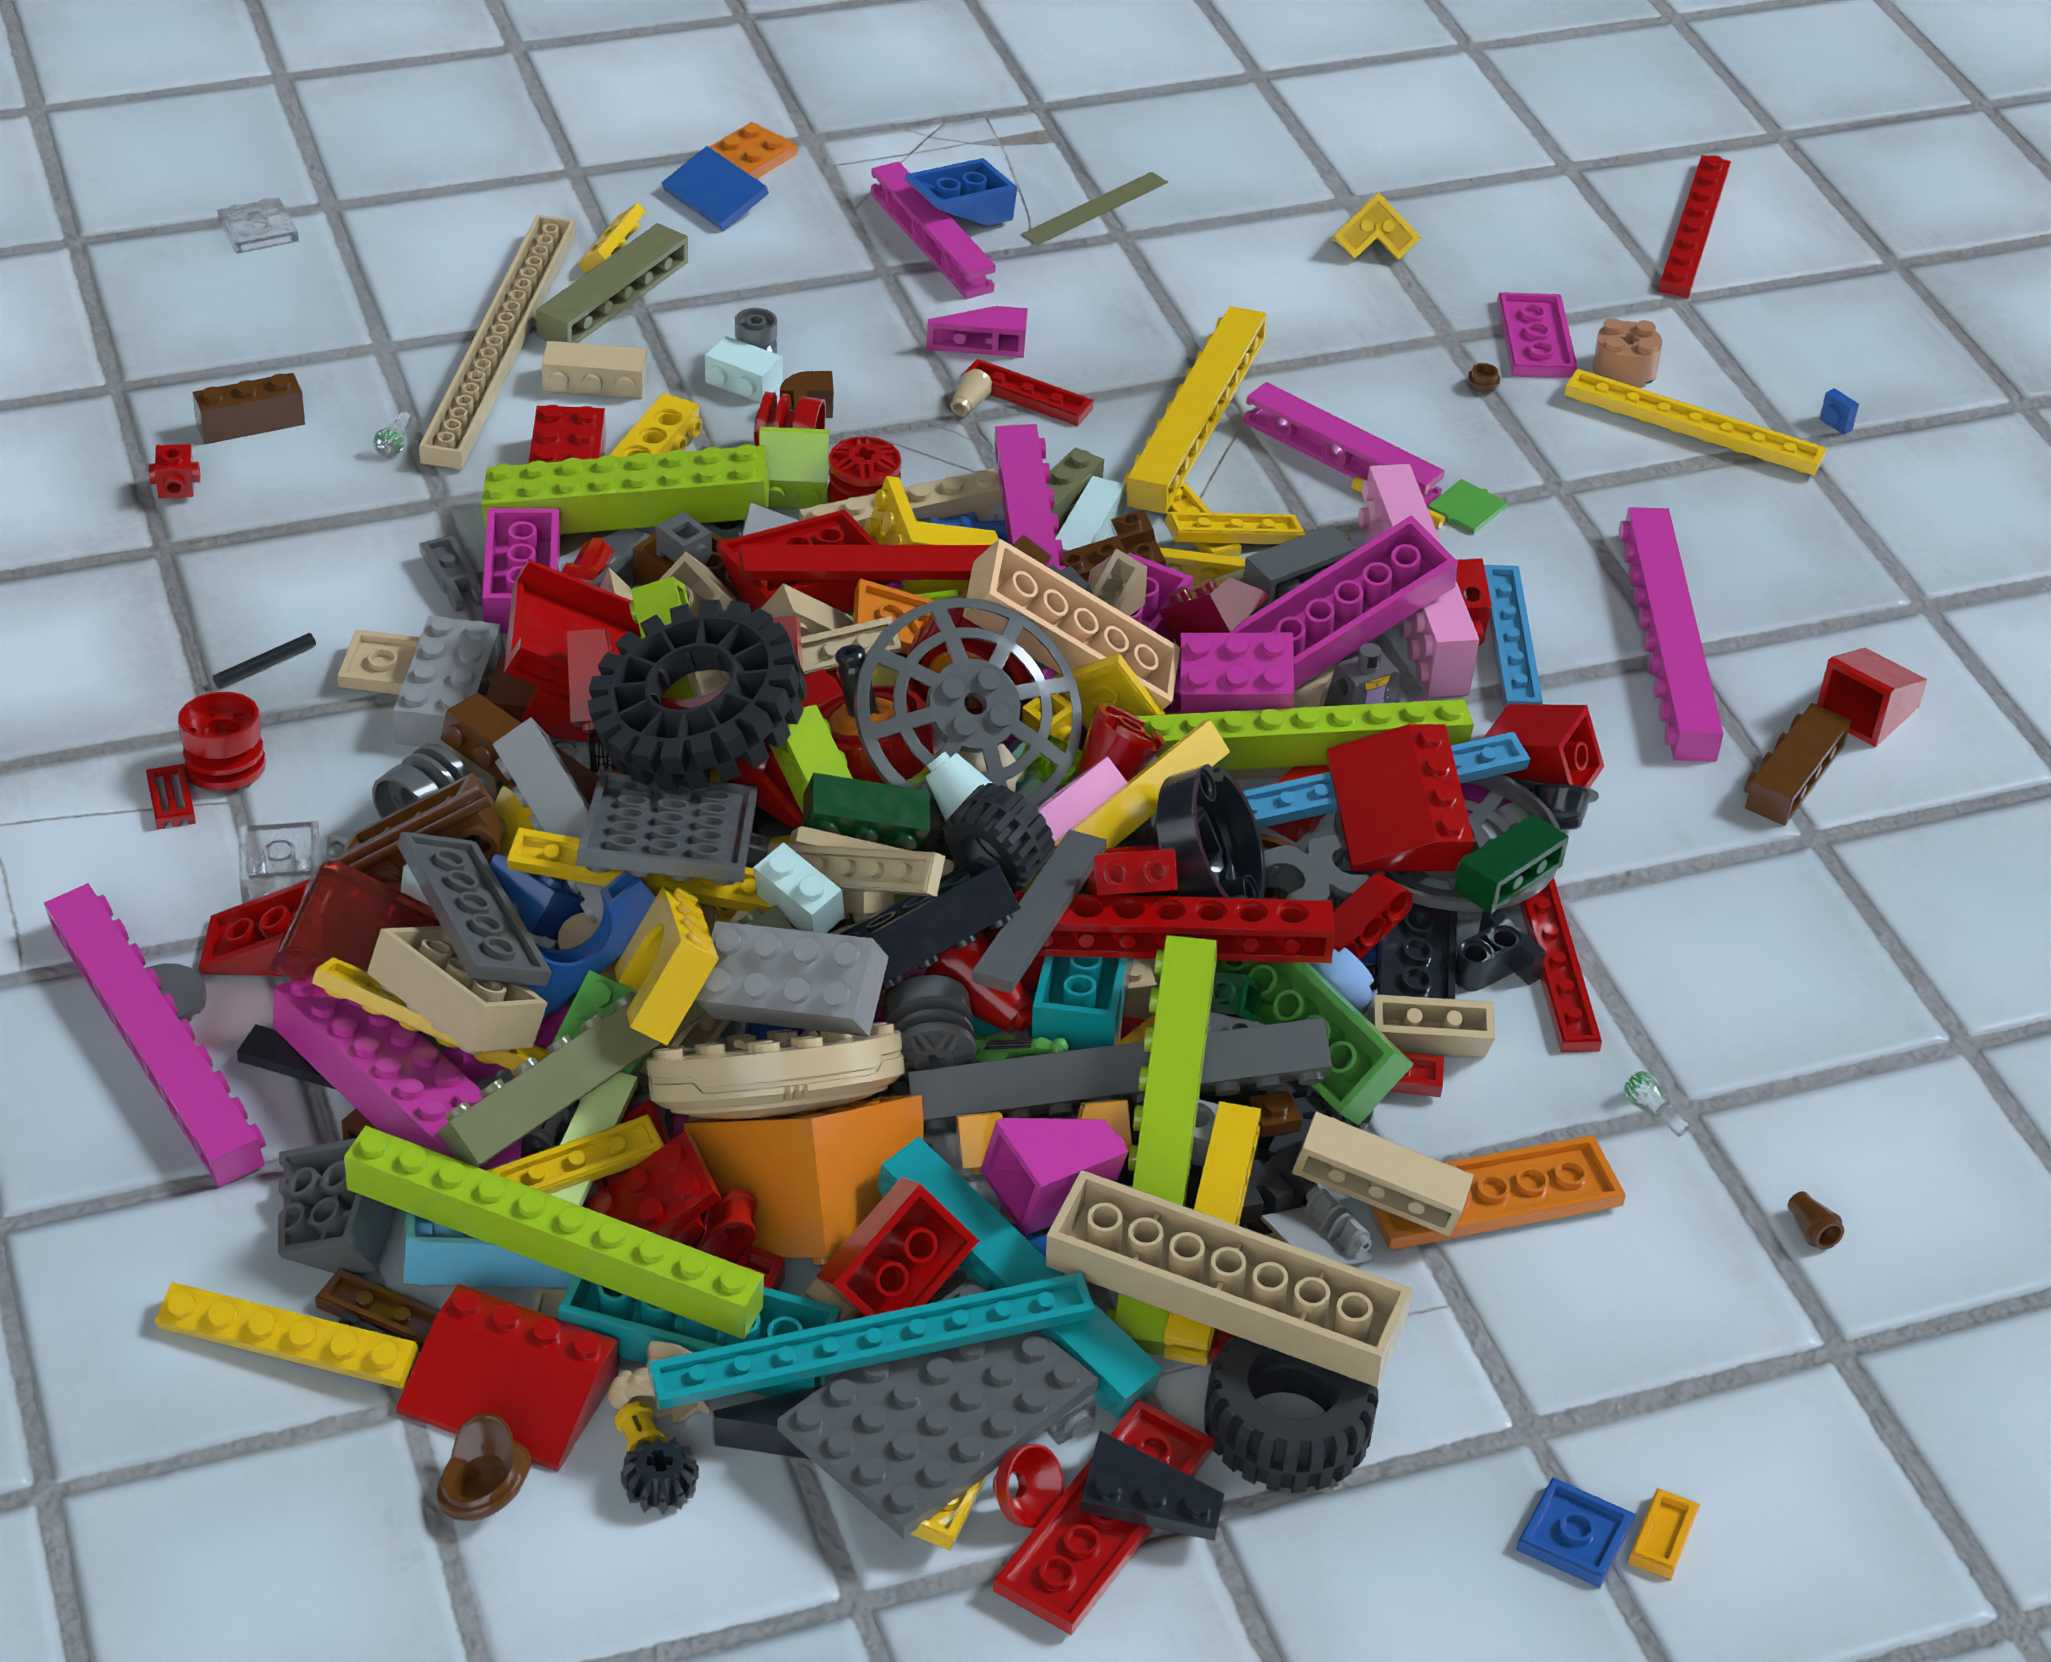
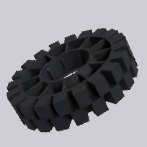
[587,600,807,791]

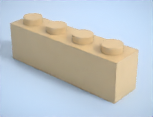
[1292,1112,1474,1237]

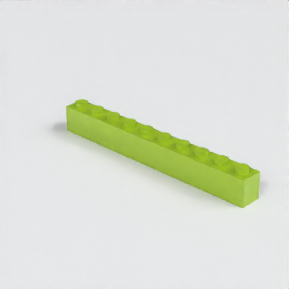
[1135,699,1474,770]
[1107,935,1217,1355]
[344,1126,764,1340]

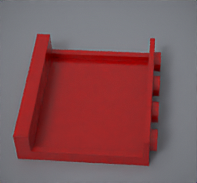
[504,559,641,698]

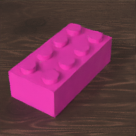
[482,508,560,633]

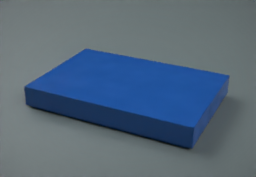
[661,146,769,231]

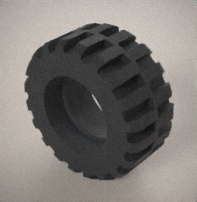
[1204,1336,1379,1493]

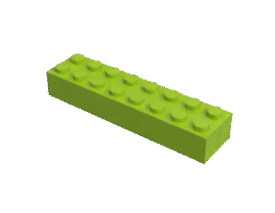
[481,444,770,534]

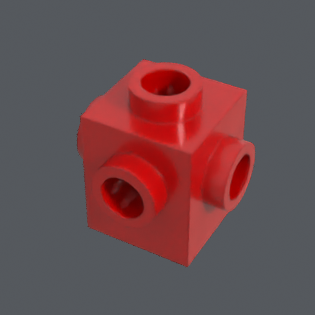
[148,444,201,499]

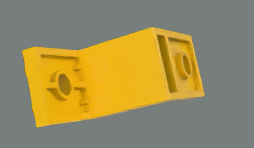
[864,476,998,595]

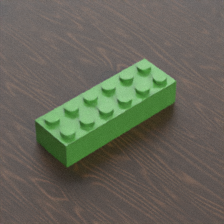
[1215,961,1414,1125]

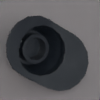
[1514,779,1599,830]

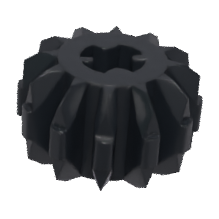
[621,1435,699,1515]

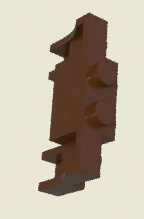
[1059,510,1167,583]

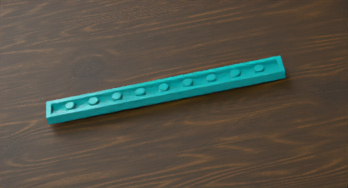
[648,1272,1095,1410]

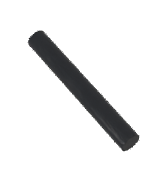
[213,633,316,689]

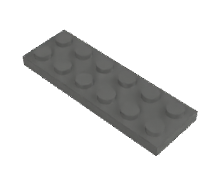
[397,832,552,987]

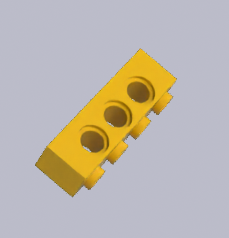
[609,393,702,457]

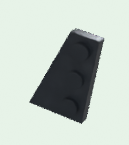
[1080,1430,1224,1541]

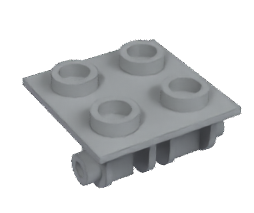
[1260,1187,1374,1265]

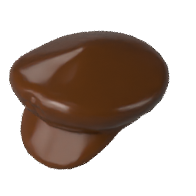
[437,1413,532,1521]

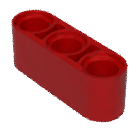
[1333,873,1413,960]

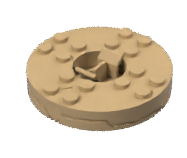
[646,1022,905,1119]

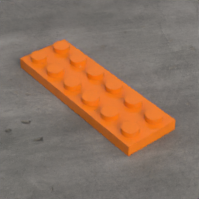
[1368,1135,1626,1250]

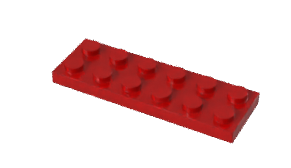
[993,1399,1215,1636]

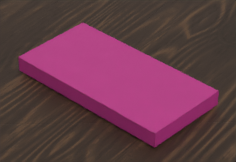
[1497,292,1578,378]

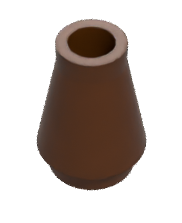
[1787,1191,1844,1250]

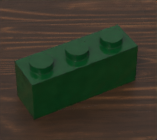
[803,772,930,851]
[1454,814,1569,914]

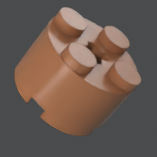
[1593,318,1662,388]

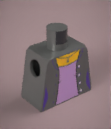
[1323,643,1400,706]

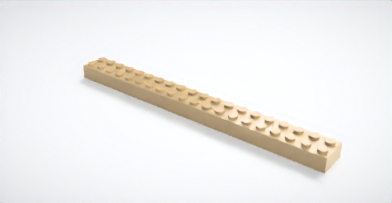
[419,215,576,470]

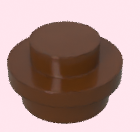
[1467,363,1500,392]

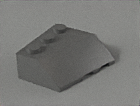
[278,1138,396,1274]

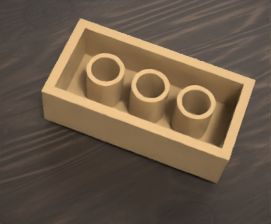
[367,926,548,1055]

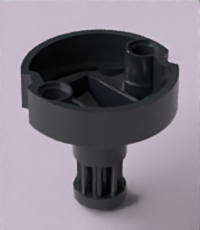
[1120,764,1266,899]

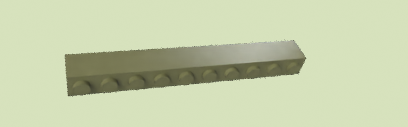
[437,905,794,1168]

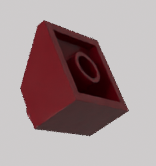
[1158,577,1269,647]

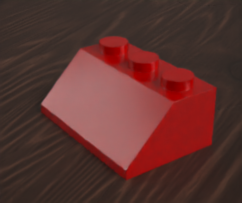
[816,1177,979,1317]

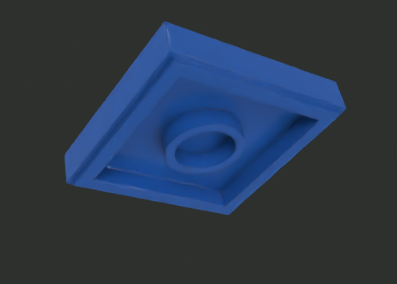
[1516,1477,1636,1588]

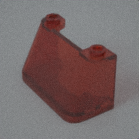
[268,861,441,1034]

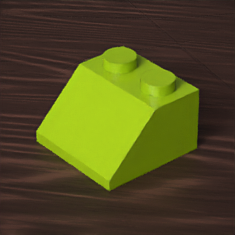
[759,427,829,509]

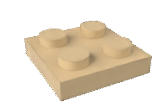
[337,630,420,695]

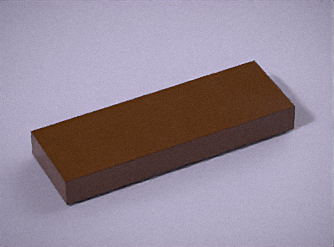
[315,1268,440,1352]

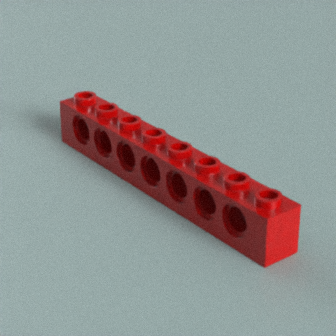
[1013,892,1335,963]

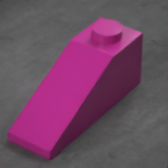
[926,306,1028,358]

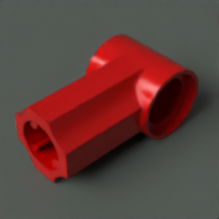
[562,537,613,583]

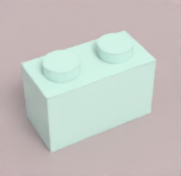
[705,336,783,403]
[754,842,844,933]

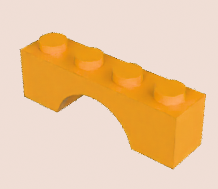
[955,1099,1132,1175]

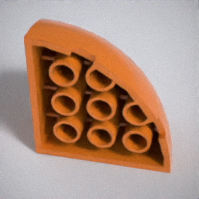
[683,1095,924,1265]

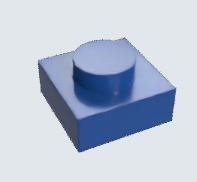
[1819,388,1859,435]

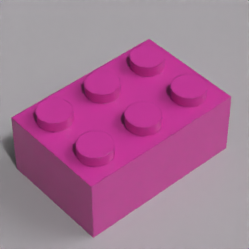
[1181,632,1294,714]

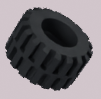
[943,783,1055,892]

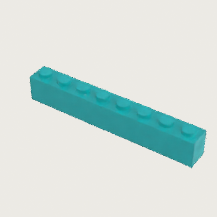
[877,1137,1163,1421]

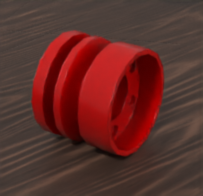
[754,391,826,446]
[828,436,902,504]
[177,691,266,791]

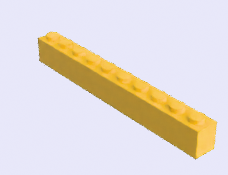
[1123,306,1267,514]

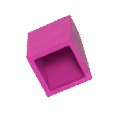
[980,1118,1128,1236]

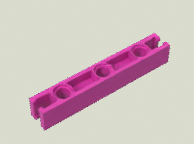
[871,161,996,299]
[1244,382,1445,508]

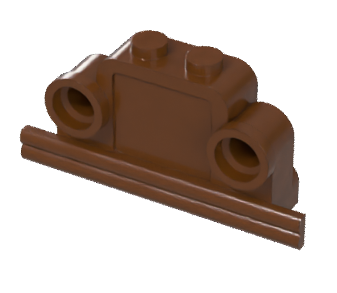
[321,772,507,884]

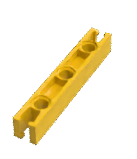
[1164,1101,1261,1367]

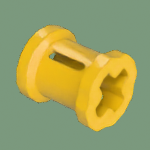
[614,1401,667,1452]

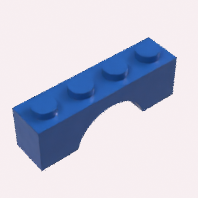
[527,870,658,1019]

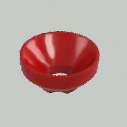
[993,1444,1064,1529]

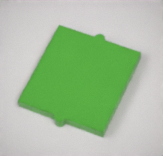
[1428,479,1508,534]

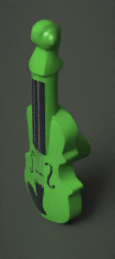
[973,1033,1068,1064]

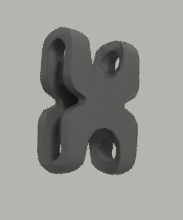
[1264,834,1370,912]

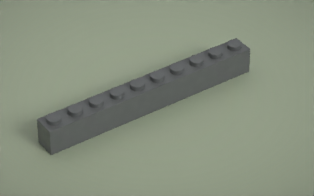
[908,1018,1332,1134]

